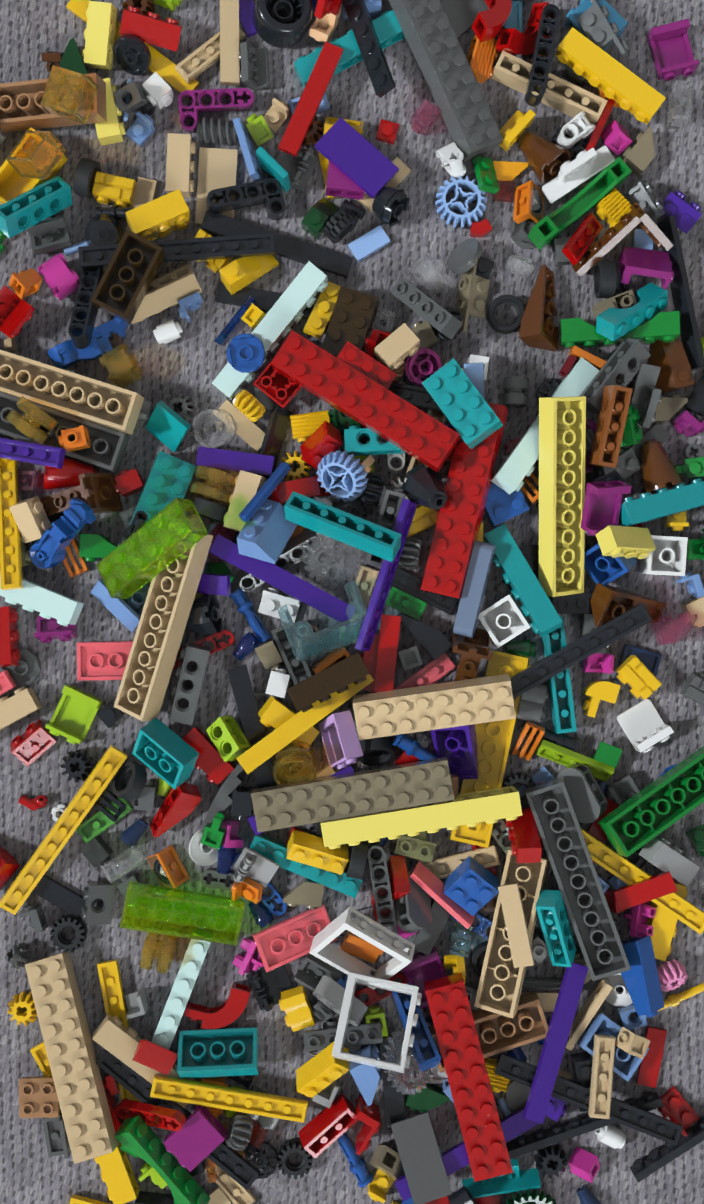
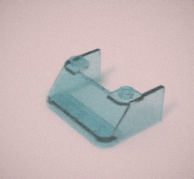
[277,580,366,661]

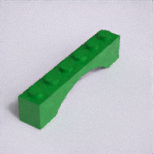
[528,156,632,251]
[560,311,680,349]
[79,534,161,564]
[114,1116,211,1204]

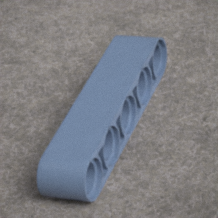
[453,541,495,638]

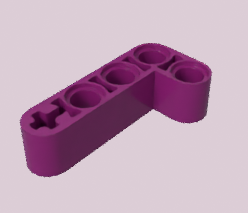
[178,88,254,133]

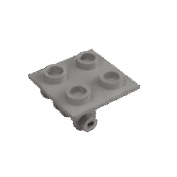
[232,846,280,887]

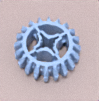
[435,175,487,229]
[316,450,368,502]

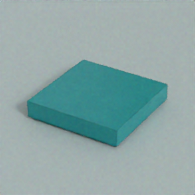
[256,146,291,193]
[145,400,191,453]

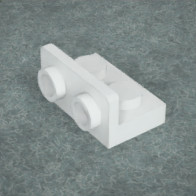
[258,588,301,623]

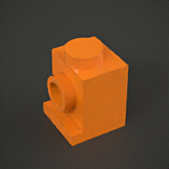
[8,268,43,300]
[58,425,91,452]

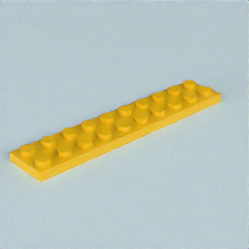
[450,650,529,848]

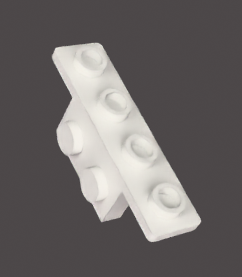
[541,145,615,204]

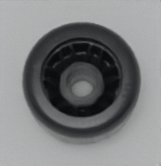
[253,0,313,48]

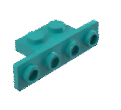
[462,1159,541,1198]

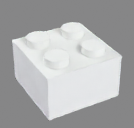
[639,535,688,576]
[478,593,531,648]

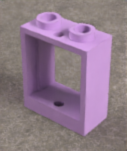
[318,710,363,770]

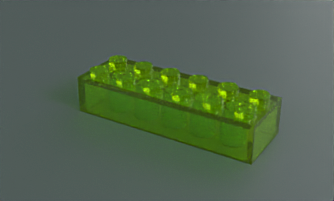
[96,498,208,599]
[120,881,244,946]

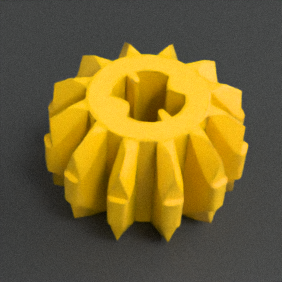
[233,390,266,422]
[281,451,311,482]
[7,991,37,1026]

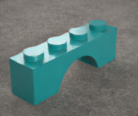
[596,283,668,342]

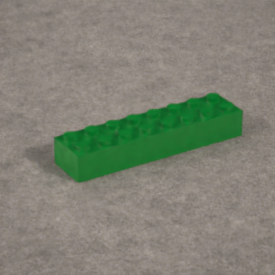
[598,746,704,857]

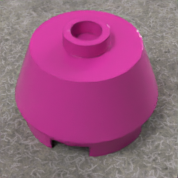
[405,348,442,387]

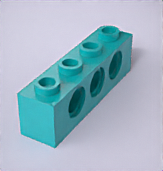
[0,176,73,238]
[344,426,406,456]
[535,890,577,967]

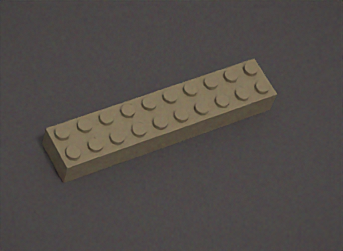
[251,757,454,833]

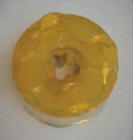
[99,343,143,388]

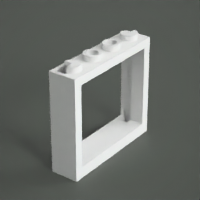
[309,907,415,990]
[332,972,422,1073]

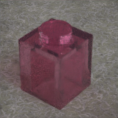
[410,99,440,136]

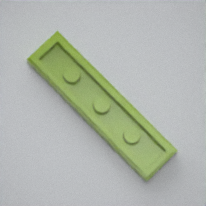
[535,739,615,782]

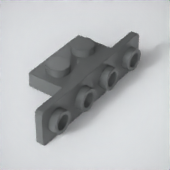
[577,0,630,58]
[629,363,662,430]
[303,1018,383,1052]

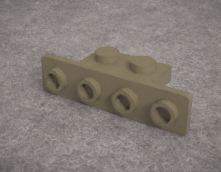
[456,257,490,333]

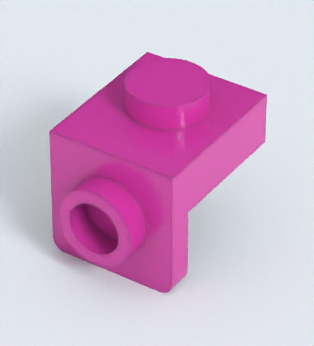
[582,653,614,674]

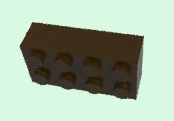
[90,229,166,324]
[322,286,380,357]
[286,652,369,713]

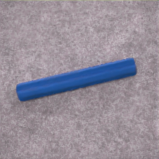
[239,462,291,522]

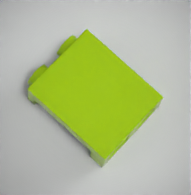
[45,684,103,745]

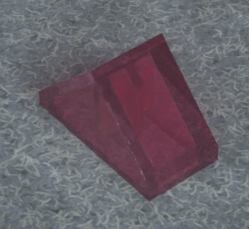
[18,471,44,494]

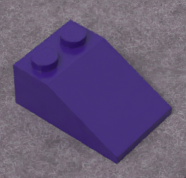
[431,724,479,779]

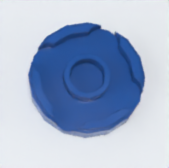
[226,333,266,373]

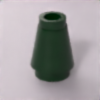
[507,640,535,658]

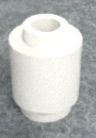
[153,319,183,345]
[595,1124,626,1149]

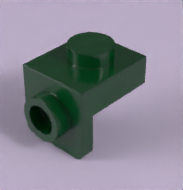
[686,824,704,858]

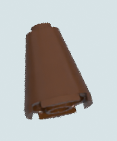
[518,131,571,184]
[641,439,682,493]

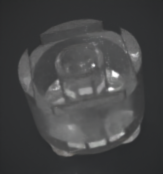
[407,252,452,299]
[193,409,238,448]

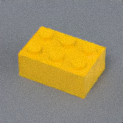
[125,189,190,242]

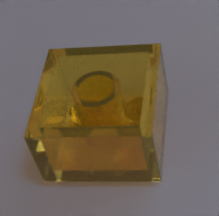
[41,65,98,124]
[6,130,66,180]

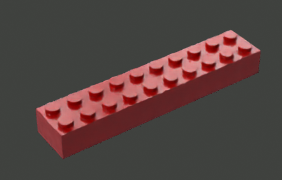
[270,330,460,472]
[420,402,508,599]
[424,973,513,1182]

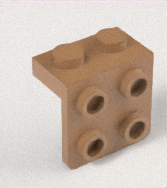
[19,1077,61,1118]

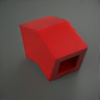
[470,218,493,238]

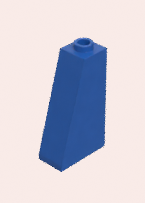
[621,935,664,1018]

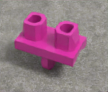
[623,902,656,937]
[233,937,264,976]

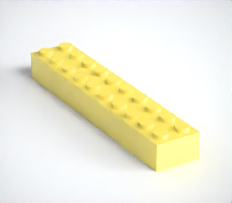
[539,396,586,597]
[321,786,522,849]

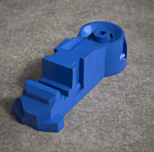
[47,317,129,369]
[29,497,96,569]

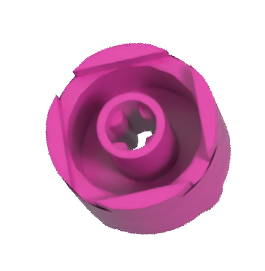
[37,253,80,301]

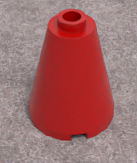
[44,456,97,490]

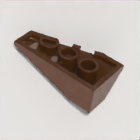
[519,264,559,351]
[648,337,695,394]
[590,583,666,627]

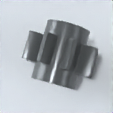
[6,943,31,969]
[312,999,335,1021]

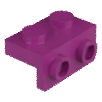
[671,410,704,437]
[34,616,77,643]

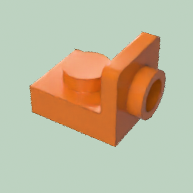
[231,877,263,904]

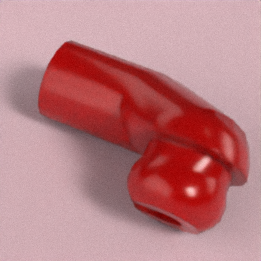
[18,794,48,811]

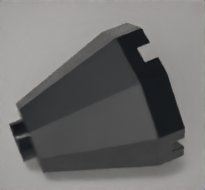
[402,463,447,510]
[185,595,222,634]

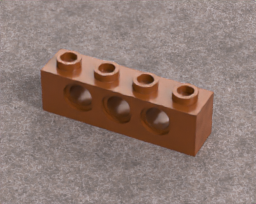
[589,385,633,468]

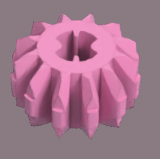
[657,959,688,992]

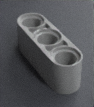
[313,976,368,1026]

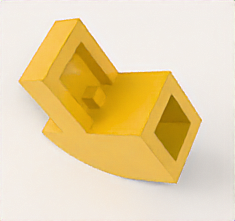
[582,680,621,718]

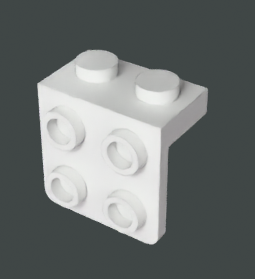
[616,699,674,753]

